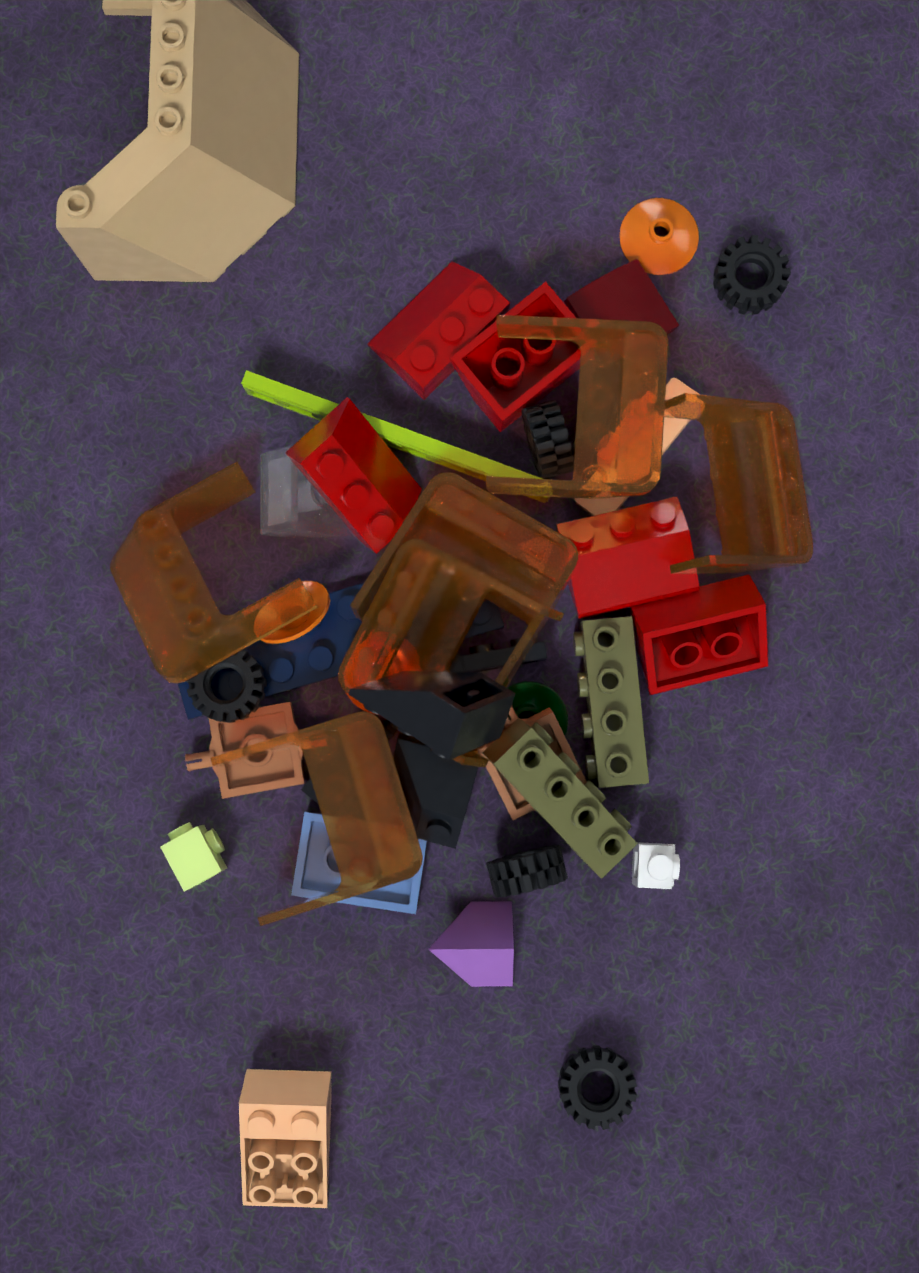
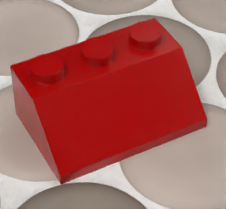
[367,261,510,400]
[450,281,598,432]
[285,397,422,554]
[556,496,700,619]
[630,574,768,695]

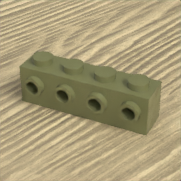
[573,616,649,788]
[482,718,638,879]

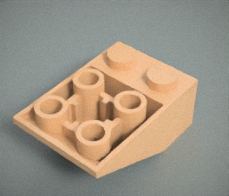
[239,1069,331,1208]

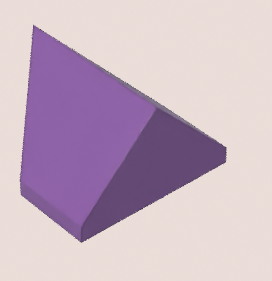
[428,901,514,987]

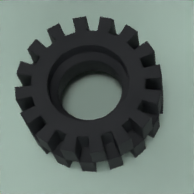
[713,235,791,315]
[522,400,574,479]
[186,645,267,723]
[486,845,568,898]
[558,1046,637,1130]

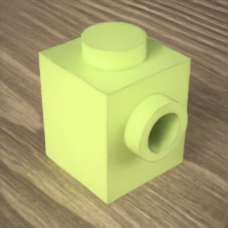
[160,822,227,892]

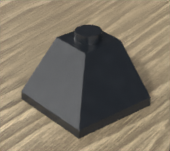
[384,733,481,849]

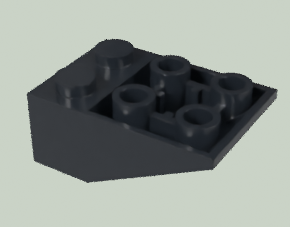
[349,671,516,760]

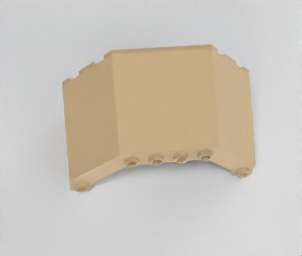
[56,0,299,282]

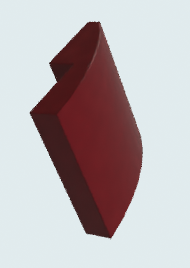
[564,259,679,364]

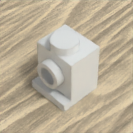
[632,842,680,889]

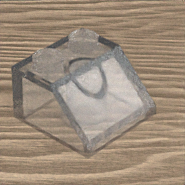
[260,446,355,539]

